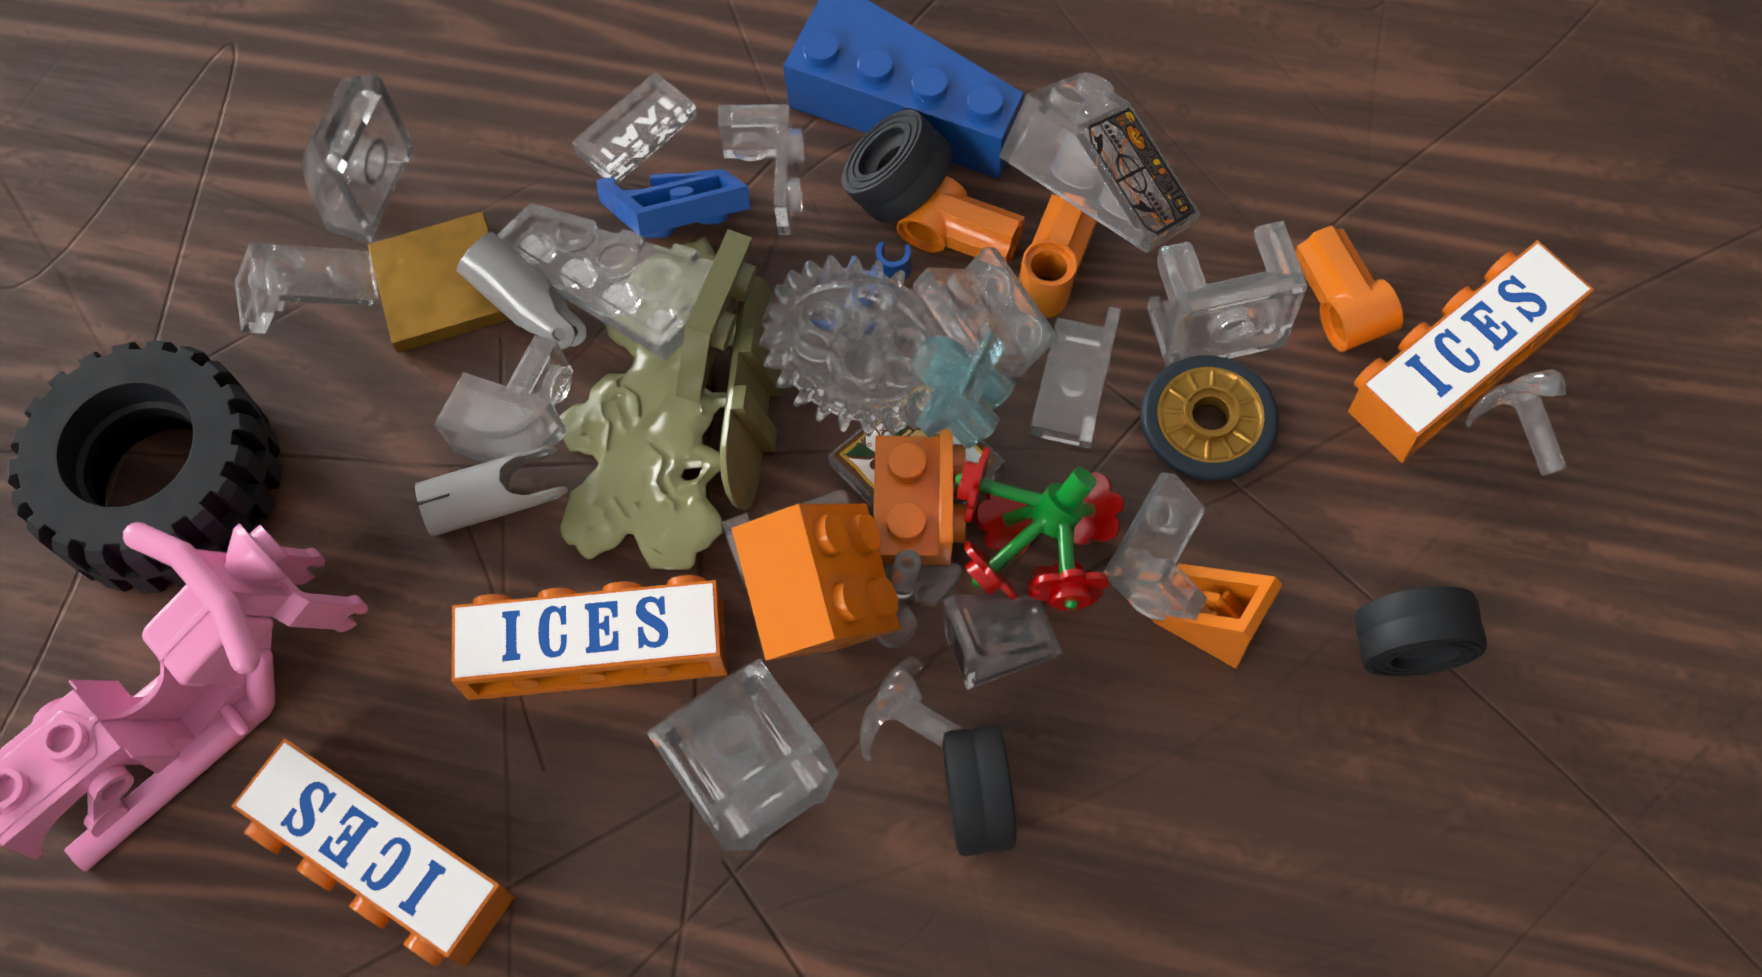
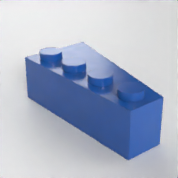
[783,0,1024,179]

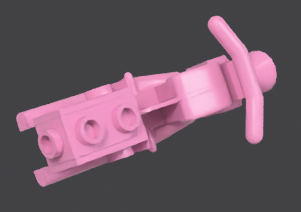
[0,522,368,872]

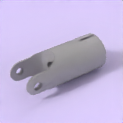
[456,232,587,350]
[415,446,568,537]

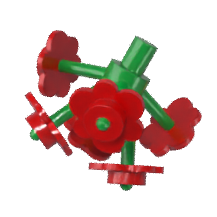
[955,446,1125,611]

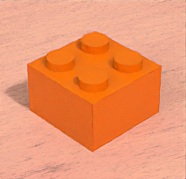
[731,504,901,661]

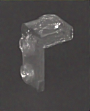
[1103,472,1207,620]

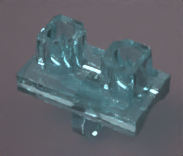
[913,331,1016,449]

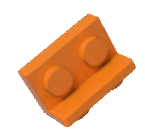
[874,422,966,565]

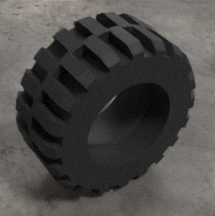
[7,340,282,594]

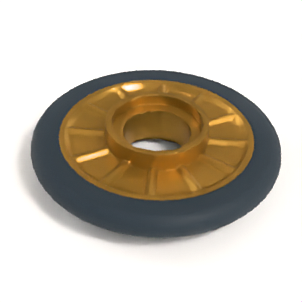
[1141,355,1279,481]

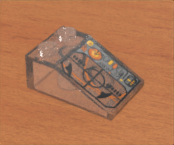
[999,72,1201,253]

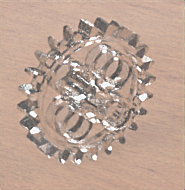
[760,255,961,436]

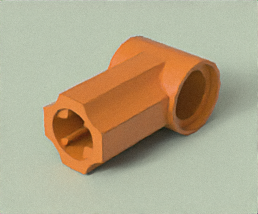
[896,176,1025,268]
[1016,191,1100,318]
[1293,225,1403,352]

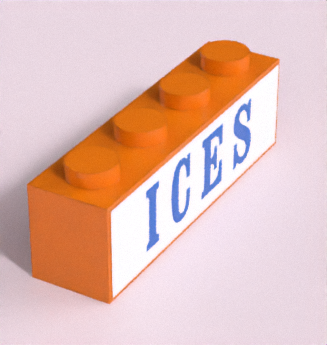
[1348,240,1594,463]
[452,575,728,701]
[231,738,515,968]

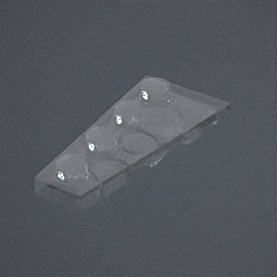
[497,203,714,361]

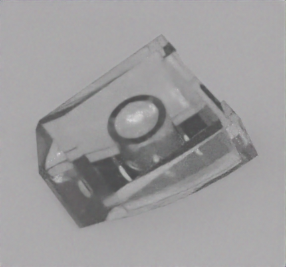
[303,74,415,242]
[646,658,839,852]

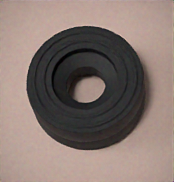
[841,110,952,223]
[1354,586,1487,677]
[942,725,1017,856]

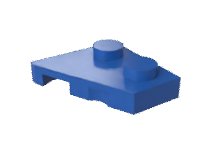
[596,169,750,238]

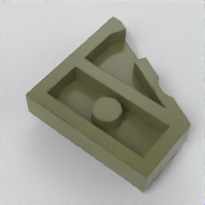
[676,229,757,403]

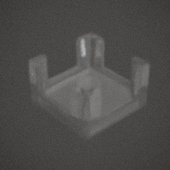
[1147,221,1308,367]

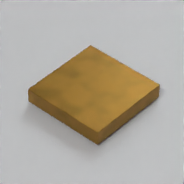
[368,211,510,353]

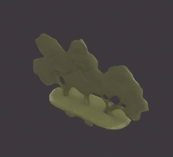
[554,237,784,570]

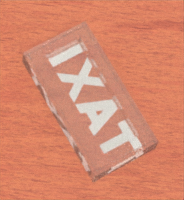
[572,72,697,184]

